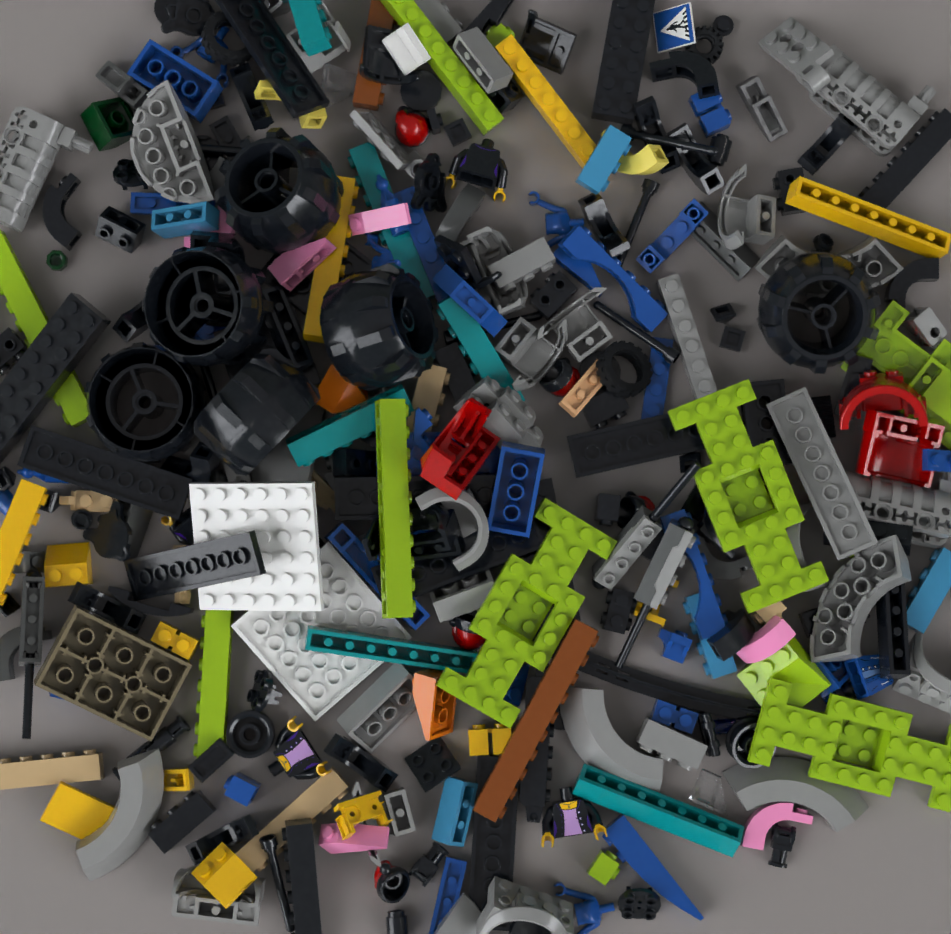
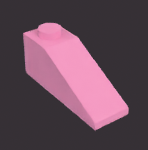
[348,203,412,236]
[267,237,336,292]
[318,823,390,854]

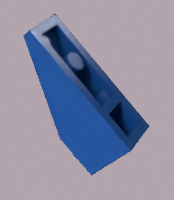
[553,247,603,298]

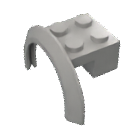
[285,1,351,74]
[717,164,776,250]
[536,287,613,362]
[494,316,568,391]
[415,487,489,571]
[351,780,416,867]

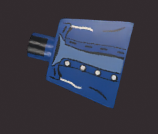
[844,654,894,700]

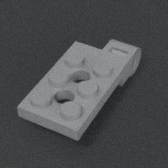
[758,17,834,95]
[349,109,425,179]

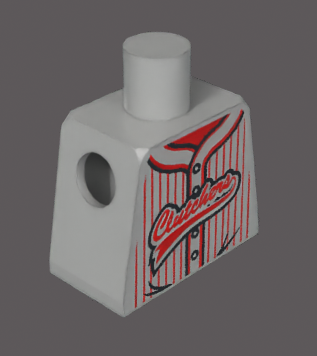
[902,307,947,350]

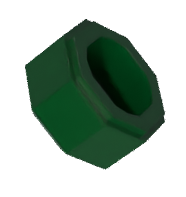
[46,250,68,271]

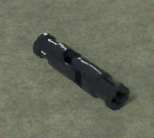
[112,715,191,780]

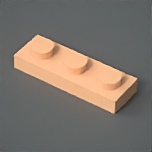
[558,359,602,418]

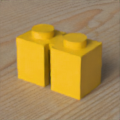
[151,621,200,660]
[468,723,511,756]

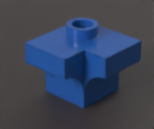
[657,628,693,664]

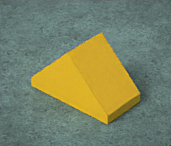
[163,767,195,791]

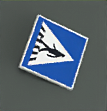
[653,2,696,54]

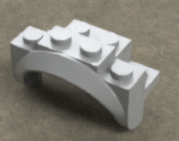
[453,375,544,449]
[171,864,266,926]

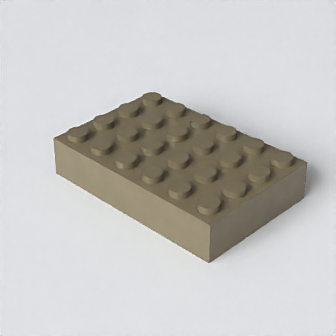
[34,604,192,742]

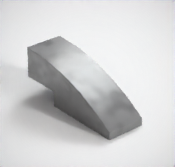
[95,60,149,110]
[736,76,788,142]

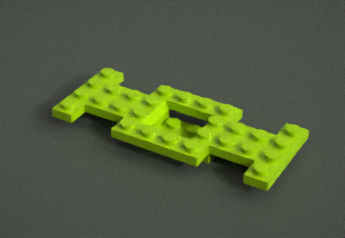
[840,300,951,450]
[667,379,829,614]
[436,498,618,729]
[747,677,951,812]

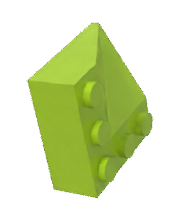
[737,637,831,707]

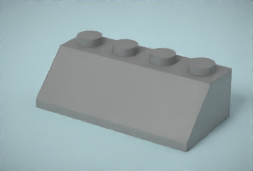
[336,663,417,754]

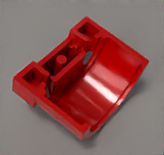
[839,369,929,430]
[855,409,945,488]

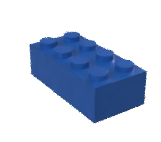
[127,39,224,124]
[488,441,545,538]

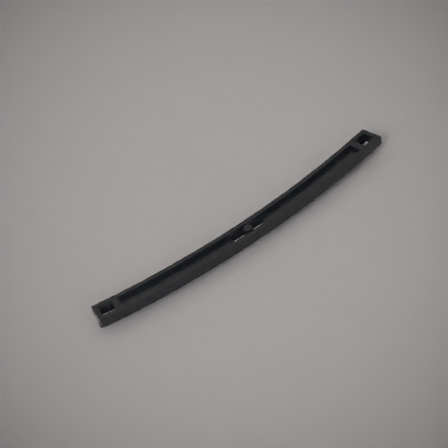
[469,608,761,720]

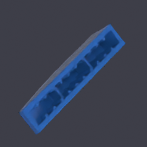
[602,814,704,921]

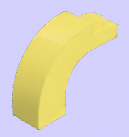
[254,79,327,129]
[600,129,669,175]

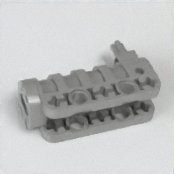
[809,44,937,157]
[0,106,94,232]
[845,470,951,549]

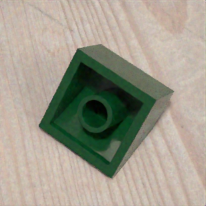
[80,97,134,151]

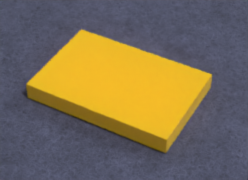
[40,781,115,839]

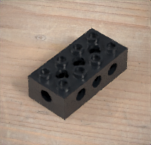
[740,379,793,466]

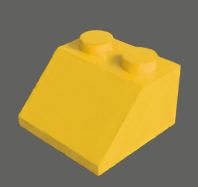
[44,542,93,588]
[191,842,258,909]

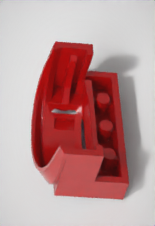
[420,398,501,500]

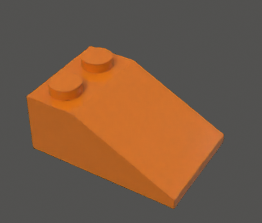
[412,668,459,741]

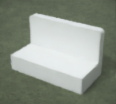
[382,23,431,75]

